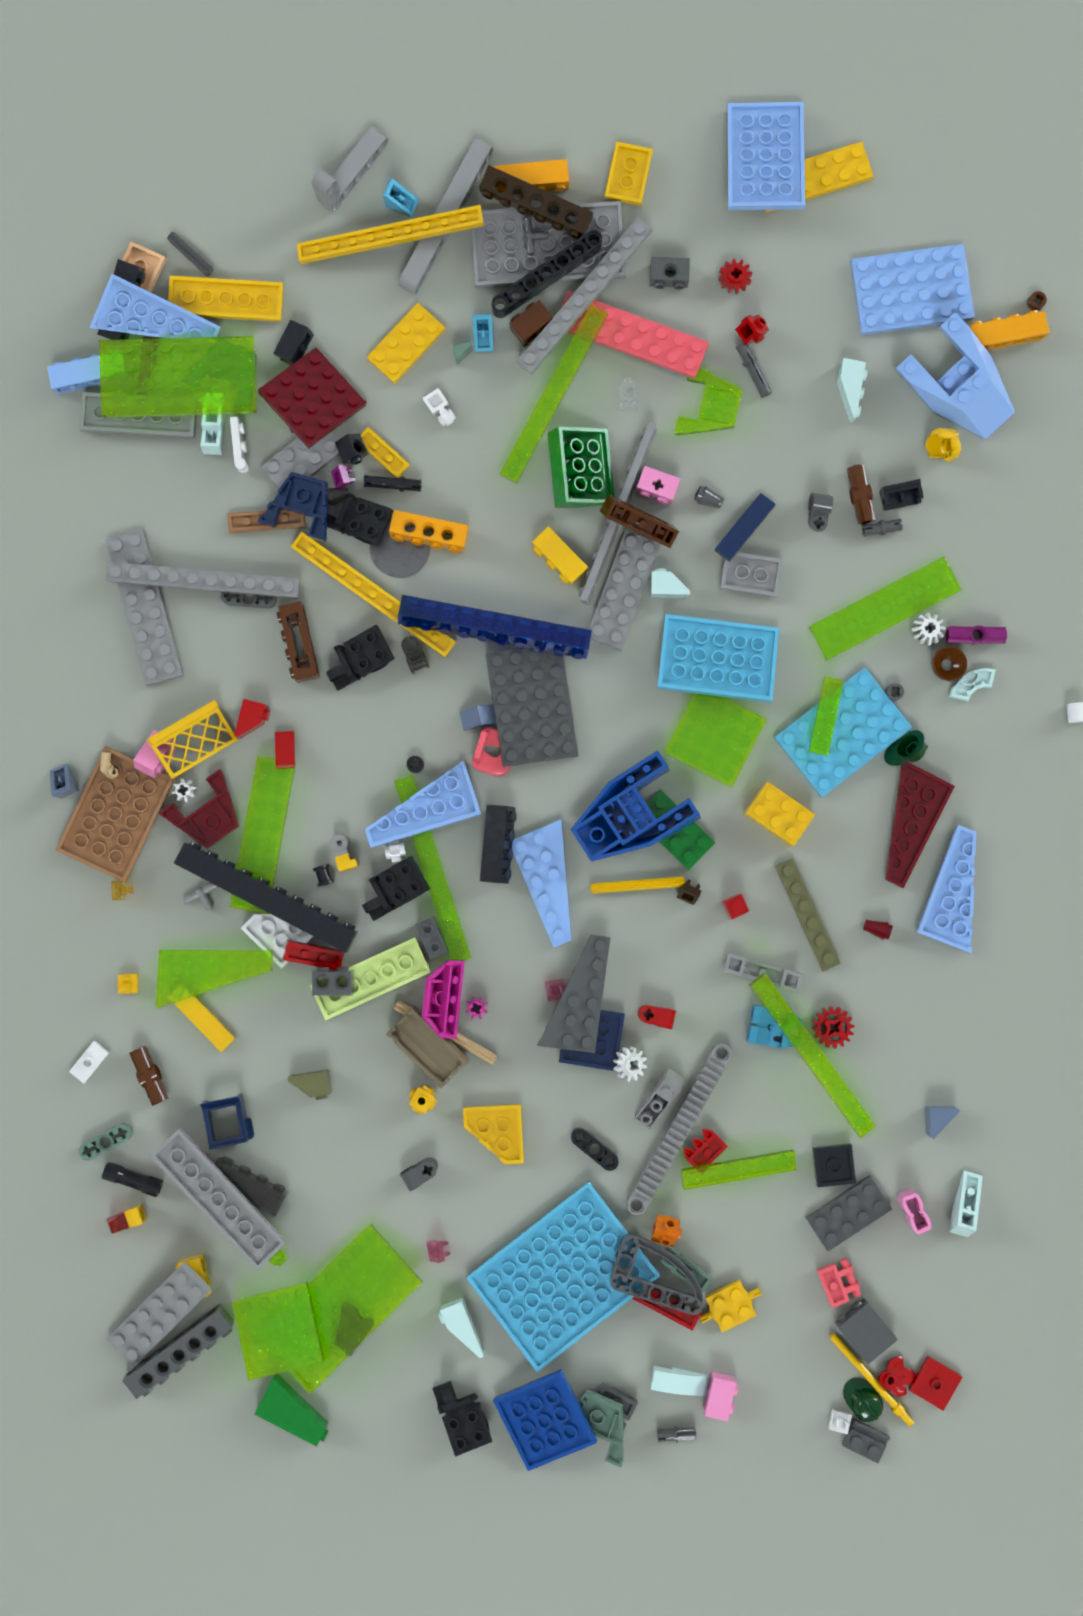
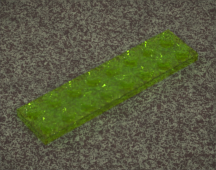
[808,557,962,661]
[230,756,296,914]

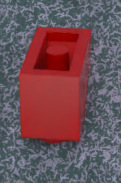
[234,699,270,738]

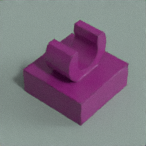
[331,464,355,490]

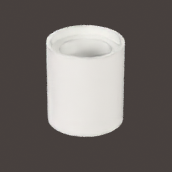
[1066,702,1083,723]

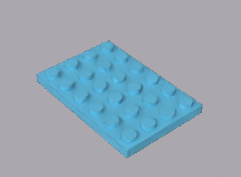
[657,614,779,703]
[774,668,912,798]

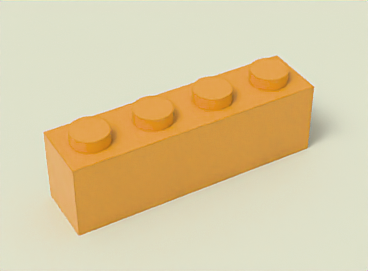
[492,159,569,196]
[969,310,1050,350]

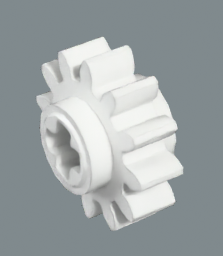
[613,1046,647,1082]

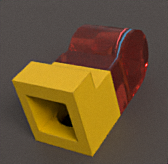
[106,1203,147,1234]

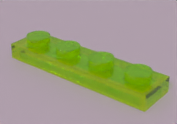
[808,677,844,756]

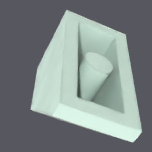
[650,568,690,598]

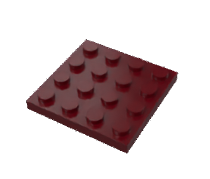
[258,347,367,449]

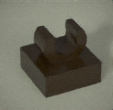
[676,879,701,905]

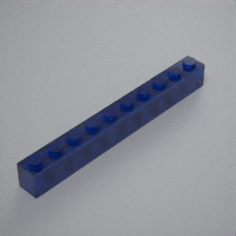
[398,595,592,659]

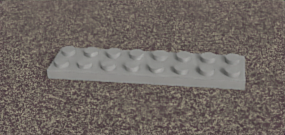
[106,529,184,686]
[150,1128,287,1271]

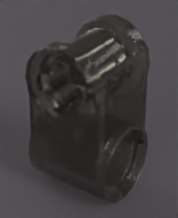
[401,636,430,675]

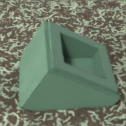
[453,341,472,365]

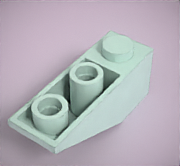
[837,358,868,423]

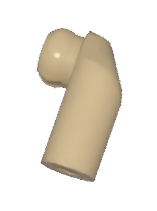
[100,752,119,779]

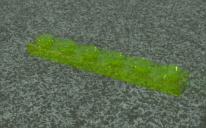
[680,1149,797,1190]

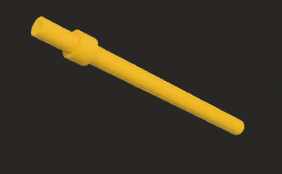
[829,1333,914,1427]

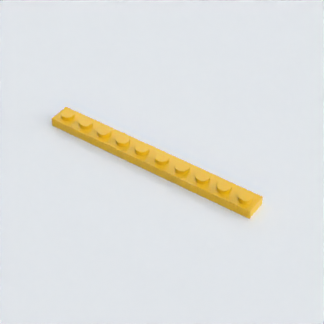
[297,205,484,264]
[291,531,456,658]

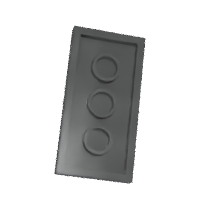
[805,1175,892,1252]

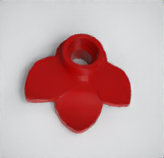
[878,1356,915,1397]

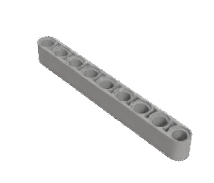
[398,138,493,294]

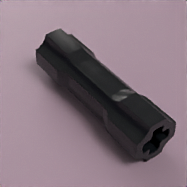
[102,1162,163,1197]

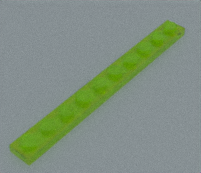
[500,305,608,484]
[394,776,472,961]
[749,973,876,1138]

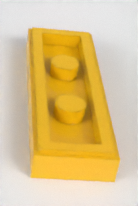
[360,427,410,478]

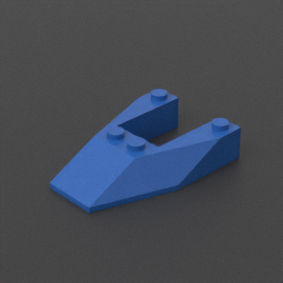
[571,750,701,862]

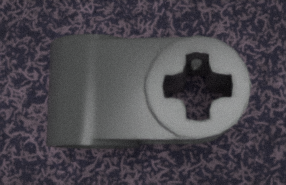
[400,1158,438,1191]

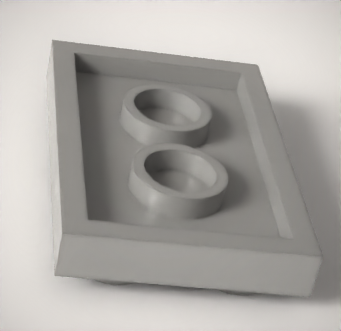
[720,552,783,598]

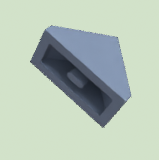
[460,704,496,731]
[50,764,79,798]
[925,1106,960,1139]

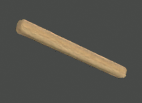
[394,1000,497,1064]

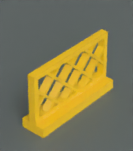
[146,700,238,779]

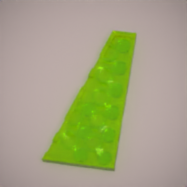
[156,950,274,1008]

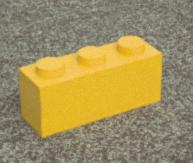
[532,526,588,586]

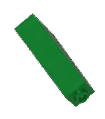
[254,1373,329,1447]

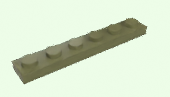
[774,858,841,971]

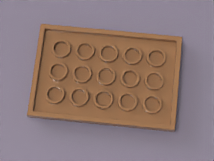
[56,746,176,882]

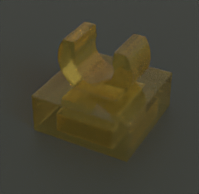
[111,881,133,901]

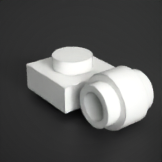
[422,388,456,427]

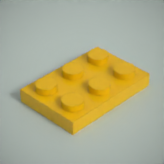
[604,141,653,206]

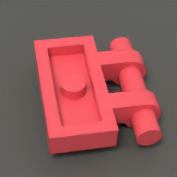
[816,1258,861,1308]

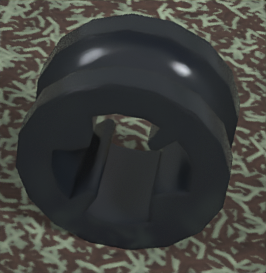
[407,756,424,773]

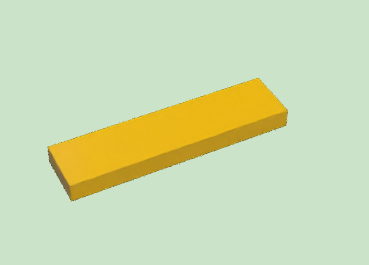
[168,983,236,1052]

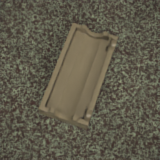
[386,1005,469,1088]

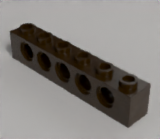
[479,165,594,239]

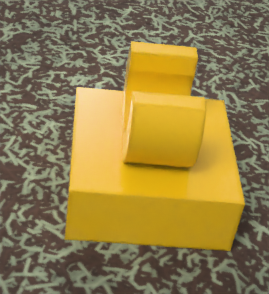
[117,973,139,994]

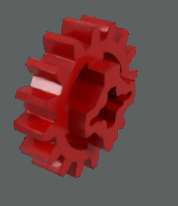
[811,1006,855,1049]

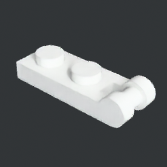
[230,417,249,474]

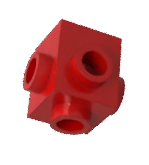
[735,315,769,345]

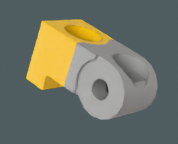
[331,835,359,872]

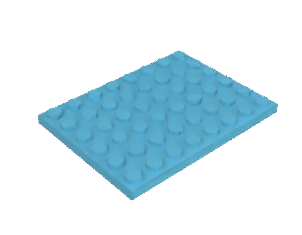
[466,1181,660,1372]

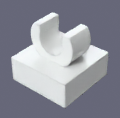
[827,1408,852,1434]

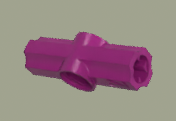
[945,625,1007,645]

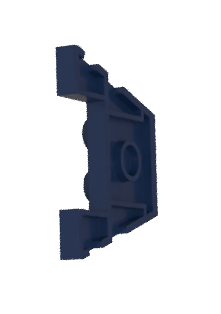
[257,472,328,542]

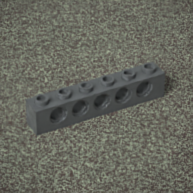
[122,1304,234,1399]

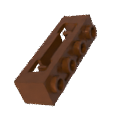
[600,494,679,548]
[277,601,320,683]

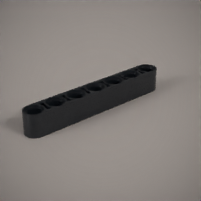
[491,230,602,318]

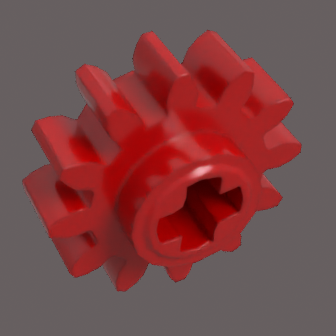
[718,258,753,294]

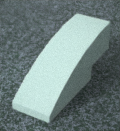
[200,393,225,455]
[650,1366,710,1396]

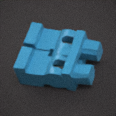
[746,1004,802,1049]

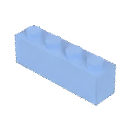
[47,350,131,394]

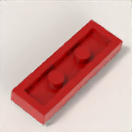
[283,940,344,970]

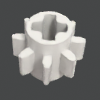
[172,779,197,802]
[385,840,406,863]

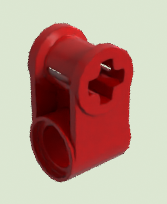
[638,1005,676,1029]

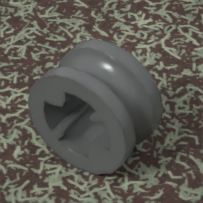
[885,683,904,701]

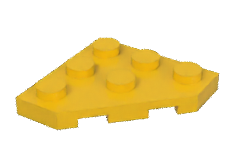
[463,1104,524,1164]

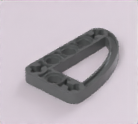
[610,1233,703,1315]

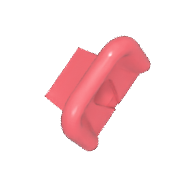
[472,726,511,776]

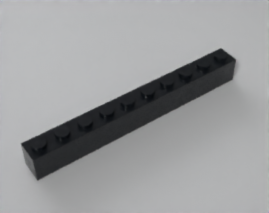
[174,841,359,953]

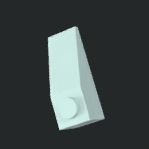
[949,1170,983,1237]
[438,1297,484,1358]

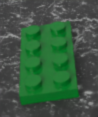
[647,789,715,870]

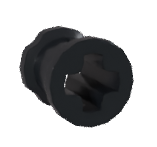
[313,864,335,887]

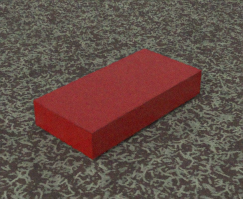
[275,731,295,769]

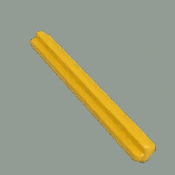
[590,876,685,894]

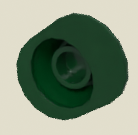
[884,730,928,766]
[843,1377,883,1422]

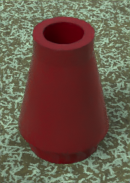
[863,919,893,940]

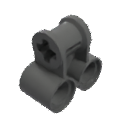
[808,493,833,532]

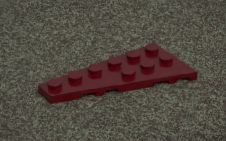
[885,762,955,888]

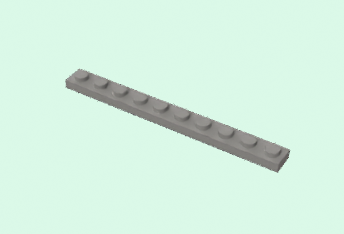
[517,217,652,375]
[578,422,657,605]
[106,562,300,599]

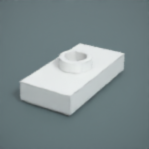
[69,1041,110,1083]

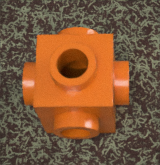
[651,1214,682,1247]

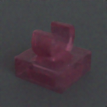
[544,978,565,1001]
[426,1240,450,1263]

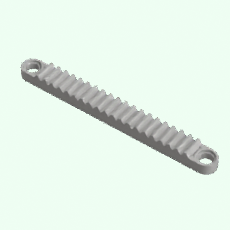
[627,1043,732,1216]

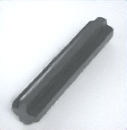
[167,232,213,276]

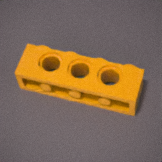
[389,510,469,553]

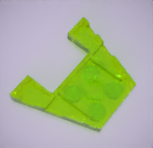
[674,368,743,435]

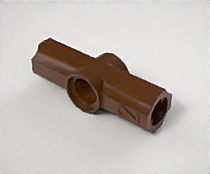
[847,464,875,525]
[129,1045,169,1106]

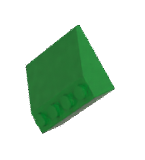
[547,426,615,508]

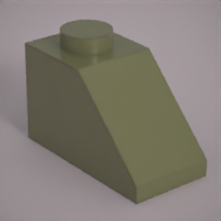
[288,1069,332,1100]

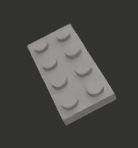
[261,433,339,489]

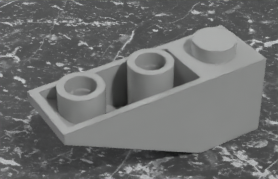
[634,1068,685,1129]

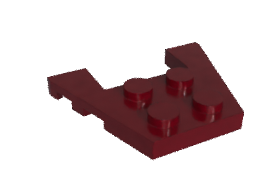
[159,769,240,849]

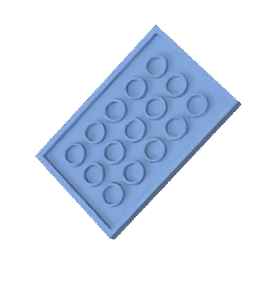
[727,102,805,210]
[850,244,975,335]

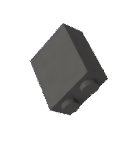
[834,1298,898,1364]

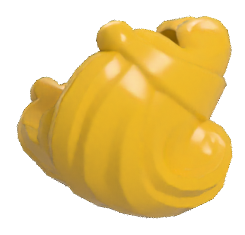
[925,427,961,462]

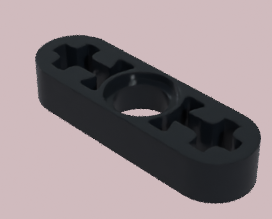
[571,1127,619,1171]

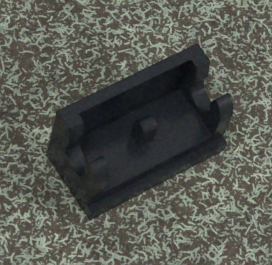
[273,320,314,365]
[879,479,924,511]

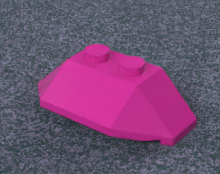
[422,960,465,1038]

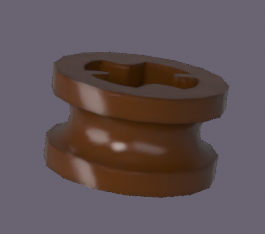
[1027,291,1047,311]

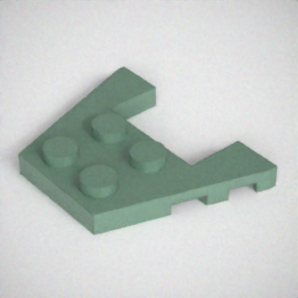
[577,1389,624,1468]

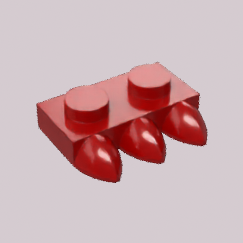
[683,1129,728,1174]

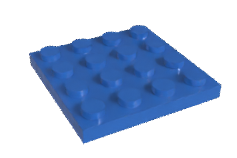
[493,1369,597,1471]

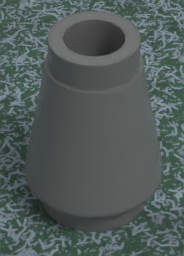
[694,486,724,508]

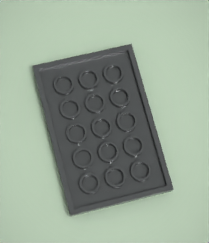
[485,643,579,767]

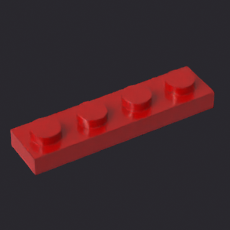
[632,1288,701,1331]

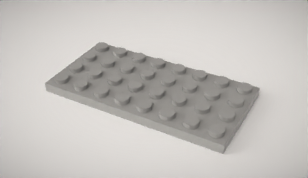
[471,201,626,288]

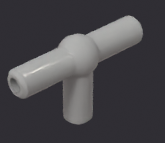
[183,883,218,910]

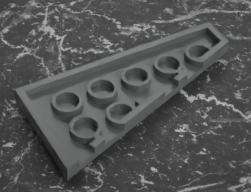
[537,934,611,1053]

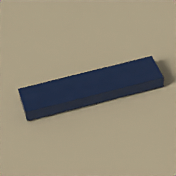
[714,493,776,562]

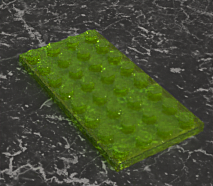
[99,336,257,417]
[259,1224,423,1395]

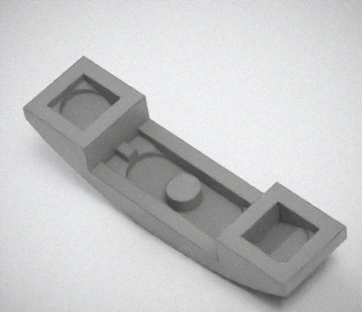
[723,953,804,993]

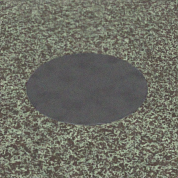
[370,519,430,578]

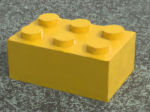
[743,782,815,847]

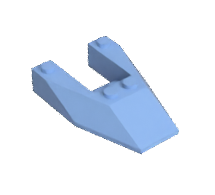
[894,312,1015,439]

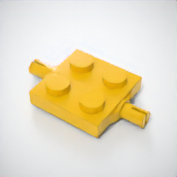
[700,1279,762,1332]

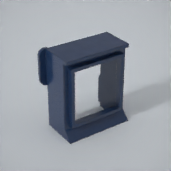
[200,1093,254,1150]

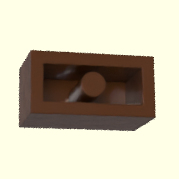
[510,300,553,347]

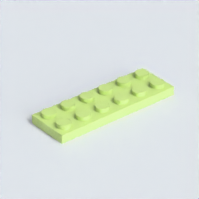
[310,937,431,1021]

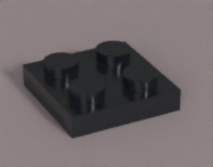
[812,1143,856,1187]

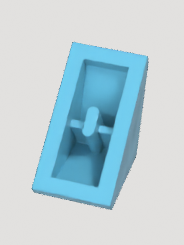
[383,178,419,217]
[472,314,494,352]

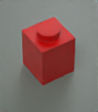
[722,894,749,919]

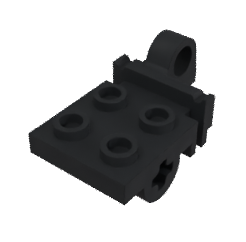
[327,492,393,546]
[326,625,395,691]
[362,856,430,921]
[432,1381,493,1457]

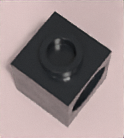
[335,434,368,465]

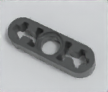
[221,592,277,608]

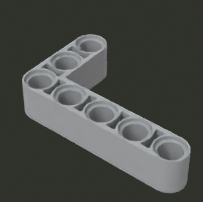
[312,127,389,212]

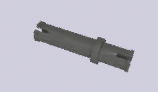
[736,342,772,398]

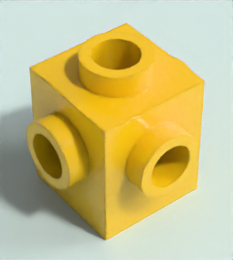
[408,1084,437,1114]

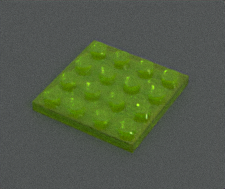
[664,693,767,788]
[232,1282,325,1381]

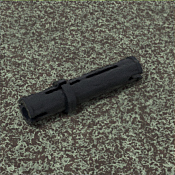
[364,475,422,492]

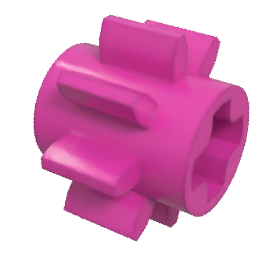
[465,996,488,1019]

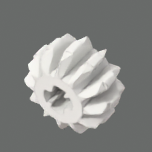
[911,613,945,646]

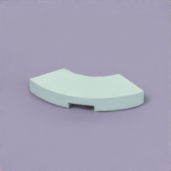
[948,668,996,702]

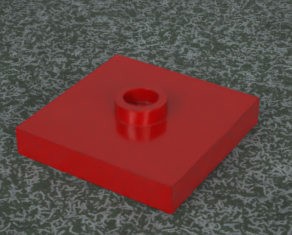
[908,1355,963,1411]

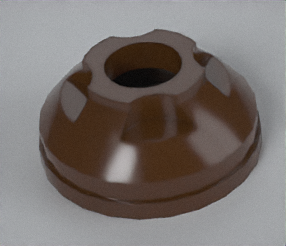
[931,646,967,681]

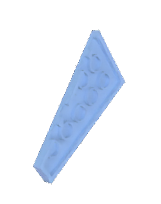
[89,273,220,344]
[365,760,481,849]
[512,820,571,948]
[916,825,976,953]

